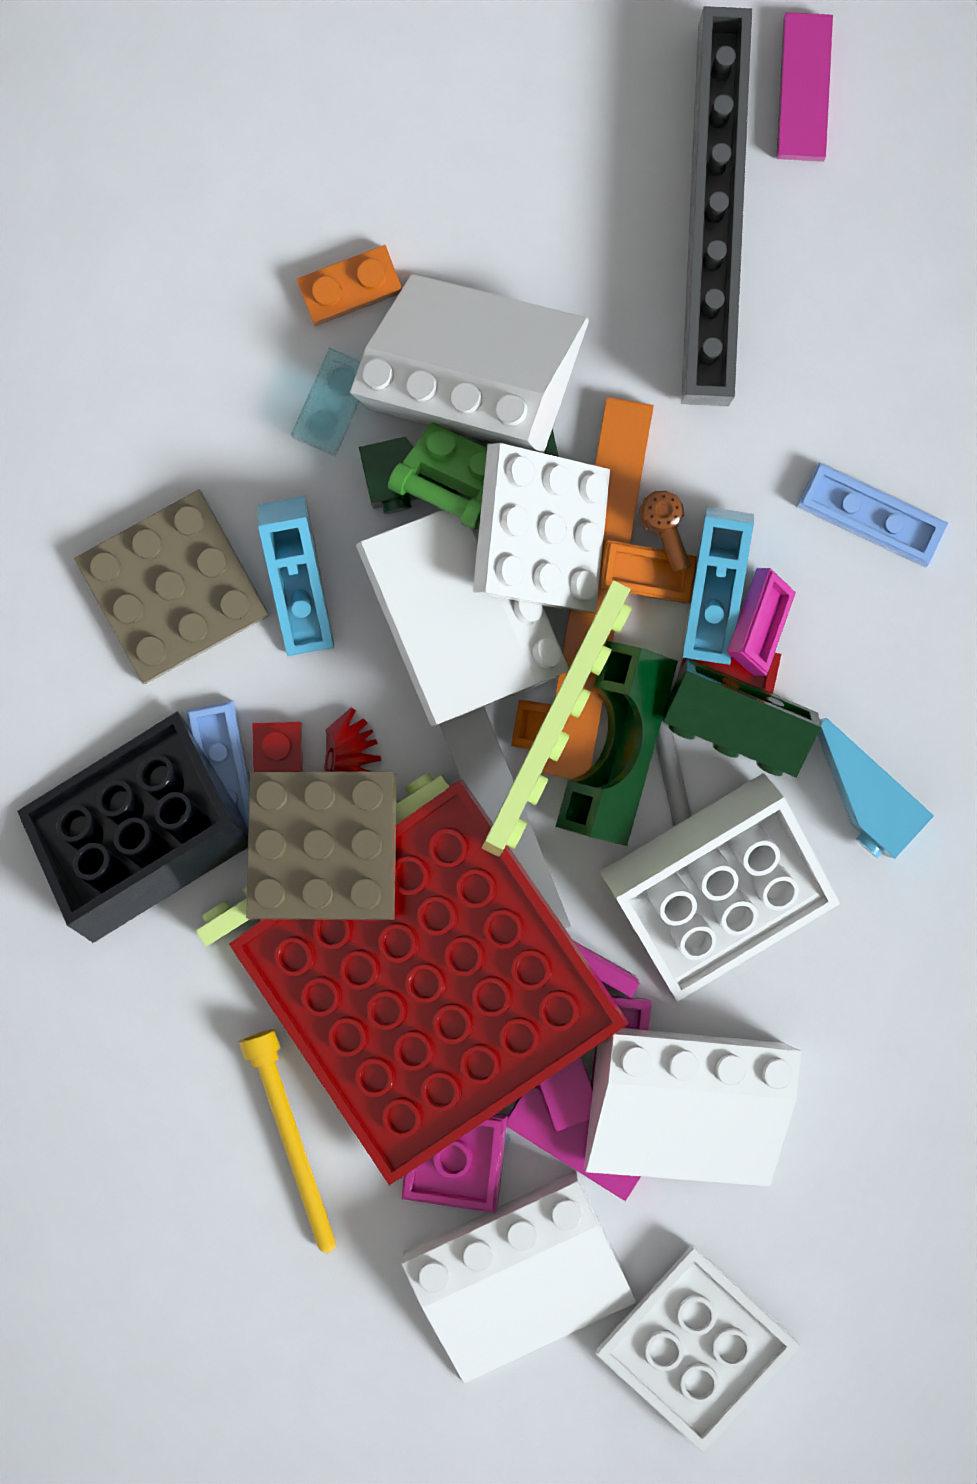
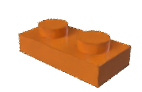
[296,245,402,327]

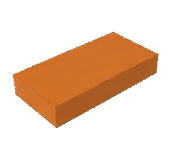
[599,540,697,604]

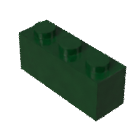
[663,658,821,778]

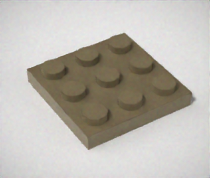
[74,489,270,684]
[246,772,397,920]

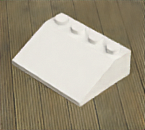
[350,274,589,453]
[356,500,569,727]
[600,773,840,1002]
[584,1028,802,1186]
[401,1171,637,1383]

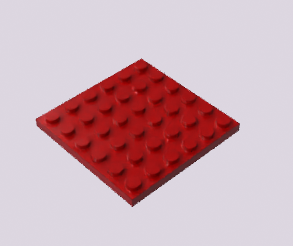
[229,780,629,1186]

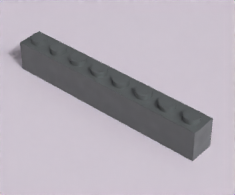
[681,6,752,406]

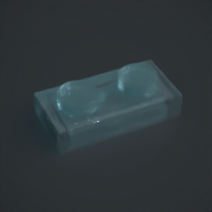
[290,347,361,457]

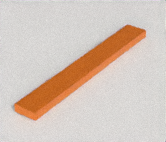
[542,397,654,779]

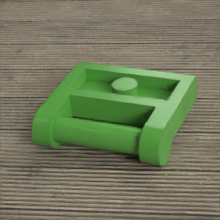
[388,422,487,531]

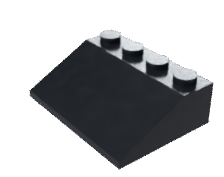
[17,711,248,943]

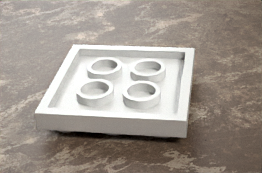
[473,443,610,613]
[596,1244,800,1453]

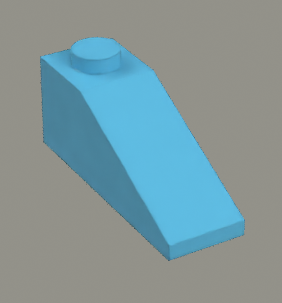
[258,496,334,656]
[683,507,754,665]
[817,718,934,859]

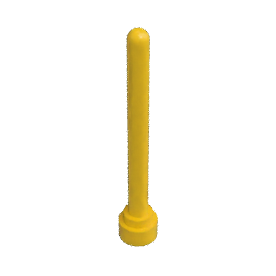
[238,1029,336,1253]

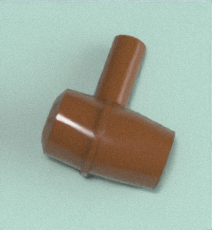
[639,490,691,573]

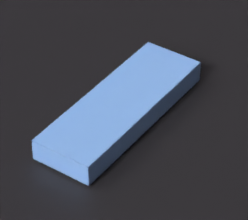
[796,462,948,567]
[186,701,250,829]

